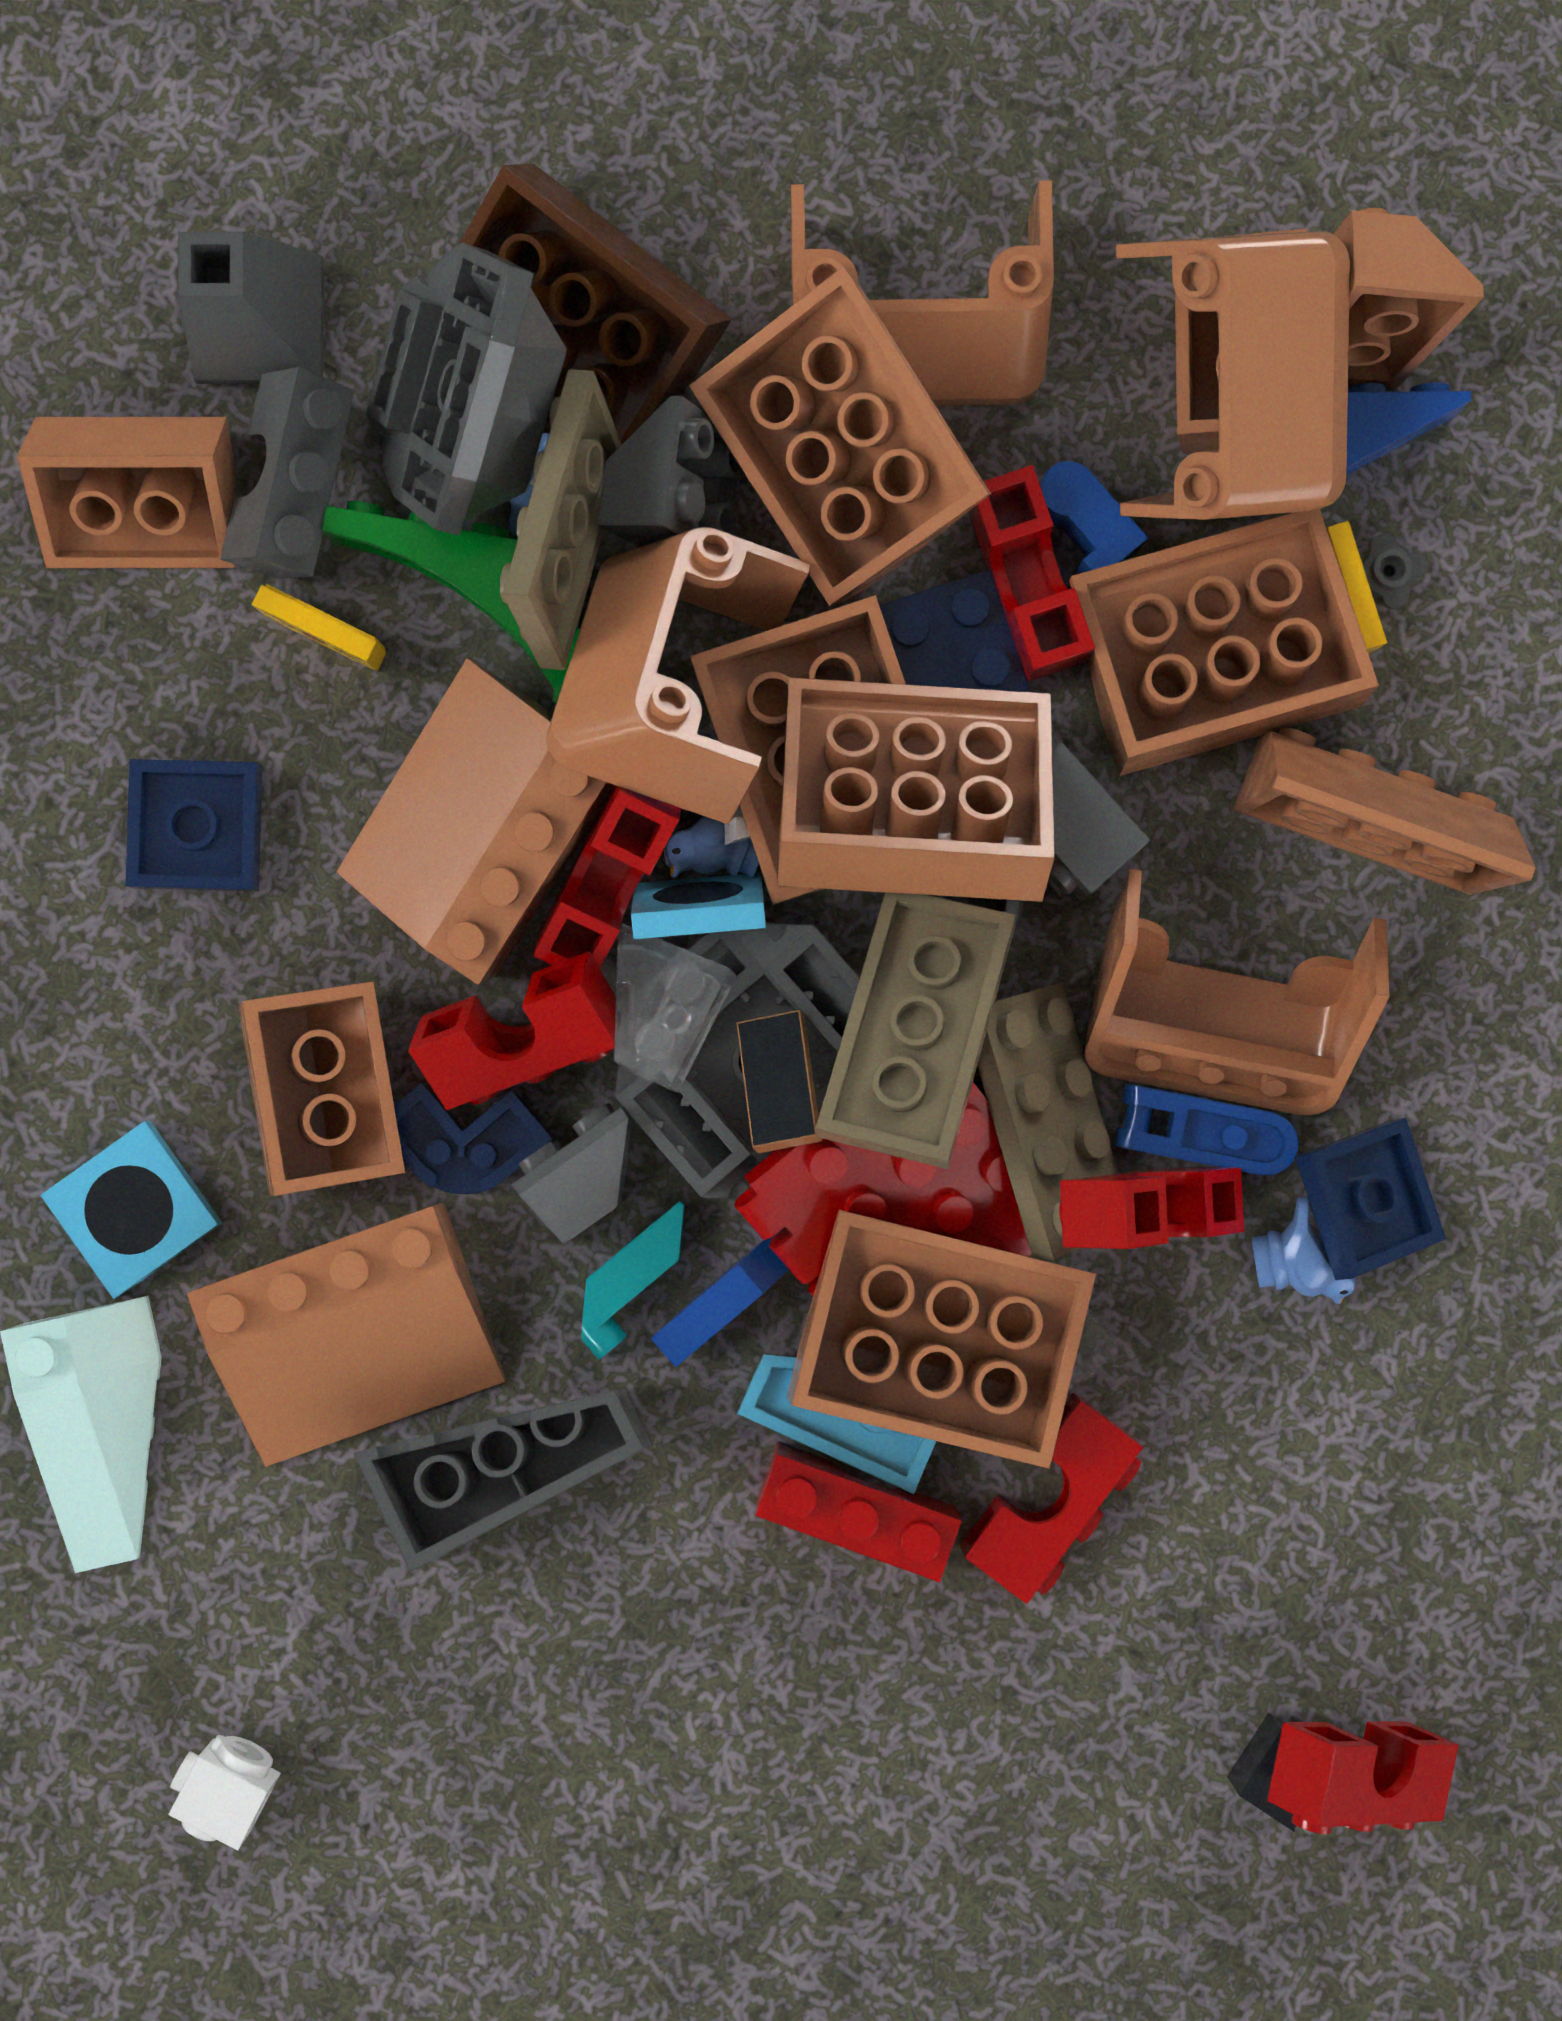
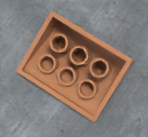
[689,266,991,606]
[1069,508,1379,776]
[690,595,906,905]
[336,658,614,985]
[777,678,1054,902]
[1233,727,1536,895]
[187,1202,506,1467]
[787,1210,1096,1469]

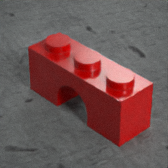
[968,465,1096,682]
[533,785,681,968]
[408,951,623,1110]
[1059,1167,1244,1249]
[960,1392,1143,1604]
[755,1442,962,1583]
[1267,1721,1459,1834]

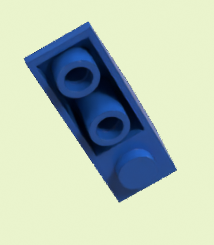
[1346,382,1471,475]

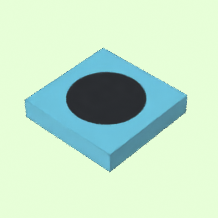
[631,872,766,939]
[40,1121,223,1299]

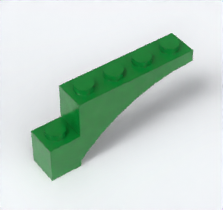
[322,501,580,706]

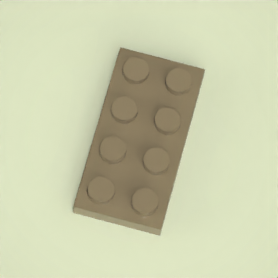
[500,370,622,670]
[815,892,1016,1170]
[977,982,1118,1261]

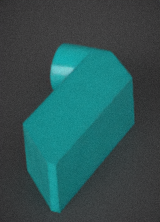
[581,1199,685,1360]

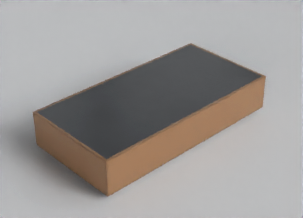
[736,1010,822,1153]

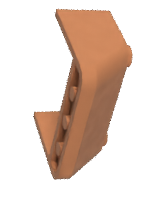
[791,180,1054,406]
[1116,231,1350,520]
[546,527,810,825]
[1085,868,1390,1115]

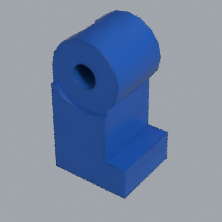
[1040,461,1148,574]

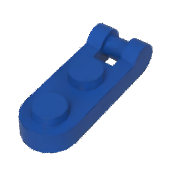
[1113,1084,1298,1175]

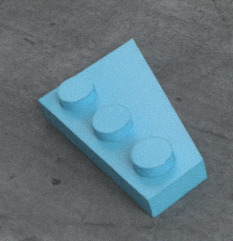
[736,1354,936,1494]

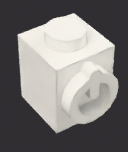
[168,1735,281,1851]

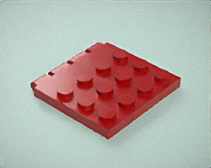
[734,1082,1032,1297]

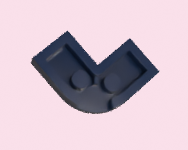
[394,1082,555,1194]

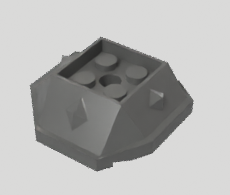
[366,242,567,535]
[615,923,860,1199]

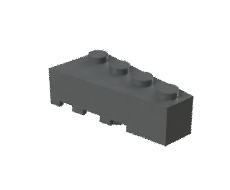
[354,1388,653,1572]

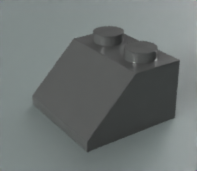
[1046,742,1151,903]

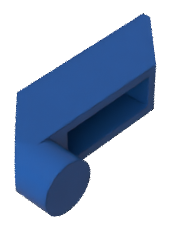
[651,1227,789,1367]

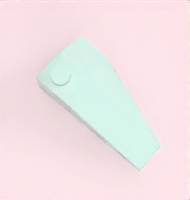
[0,1296,162,1573]

